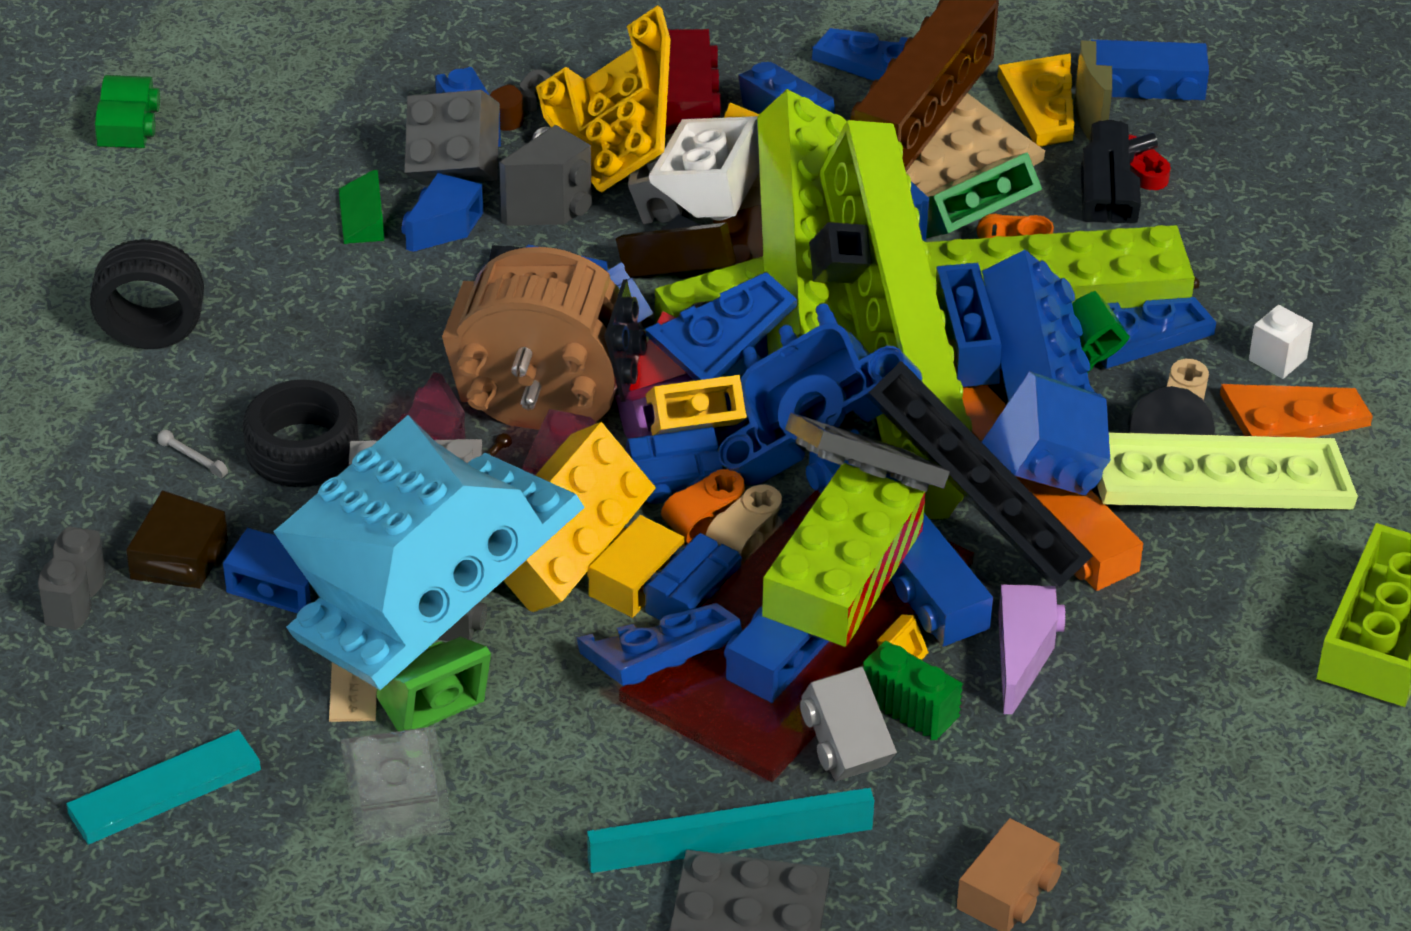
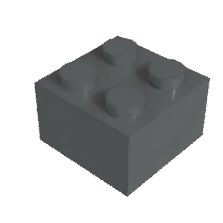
[404,90,500,185]

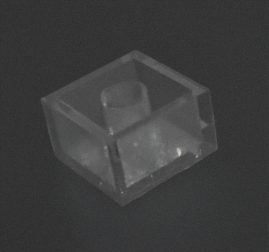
[340,726,451,846]

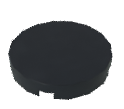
[1128,386,1215,435]

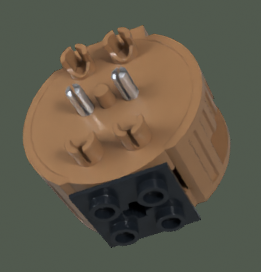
[442,247,647,433]

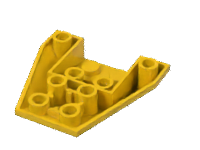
[536,5,670,193]

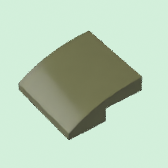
[1074,40,1112,140]

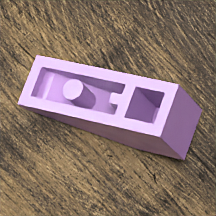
[998,585,1065,714]

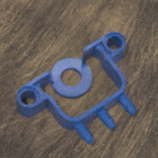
[718,303,922,486]

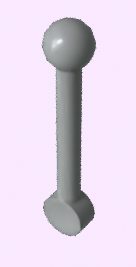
[157,430,228,479]

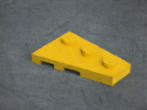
[997,53,1074,146]

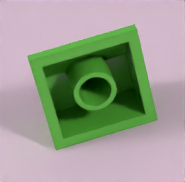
[376,636,491,737]

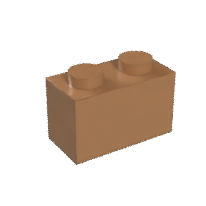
[957,818,1062,931]

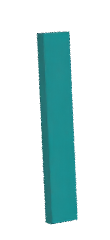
[587,788,875,873]

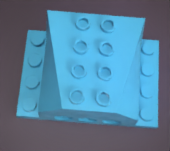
[273,415,585,690]

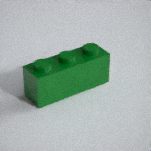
[925,152,1042,238]

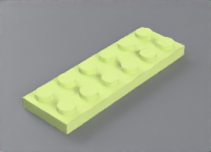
[1097,433,1358,510]

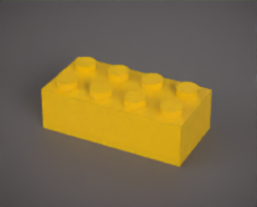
[503,422,656,612]

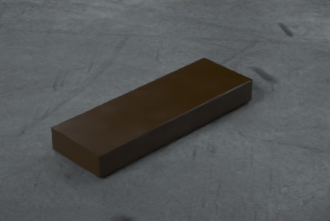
[615,222,736,277]

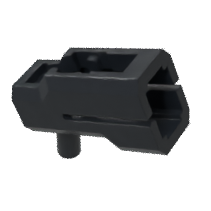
[1081,120,1158,223]

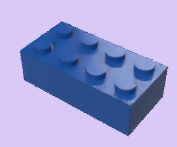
[982,250,1095,402]

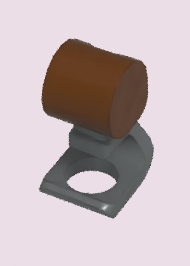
[490,69,551,131]

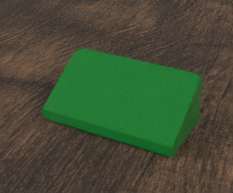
[339,170,384,244]

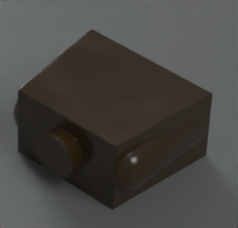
[126,490,228,589]

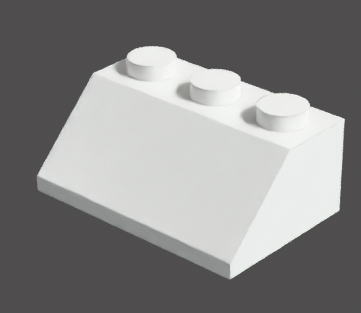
[649,116,760,220]

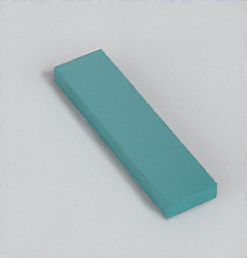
[66,729,261,845]

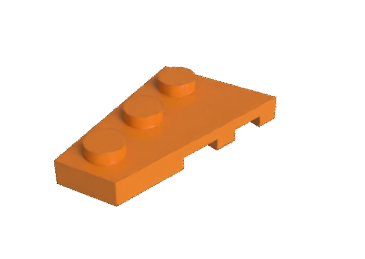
[1220,384,1373,438]

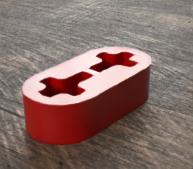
[1129,134,1171,190]

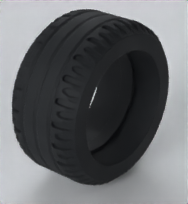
[90,239,204,349]
[243,379,359,487]

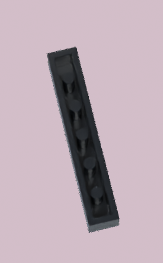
[866,361,1092,588]

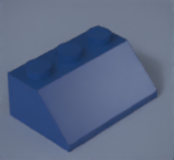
[982,371,1111,496]

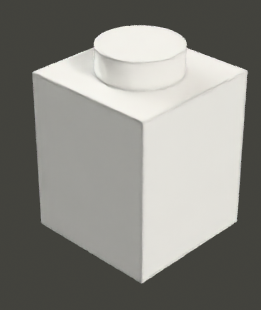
[1249,304,1313,379]

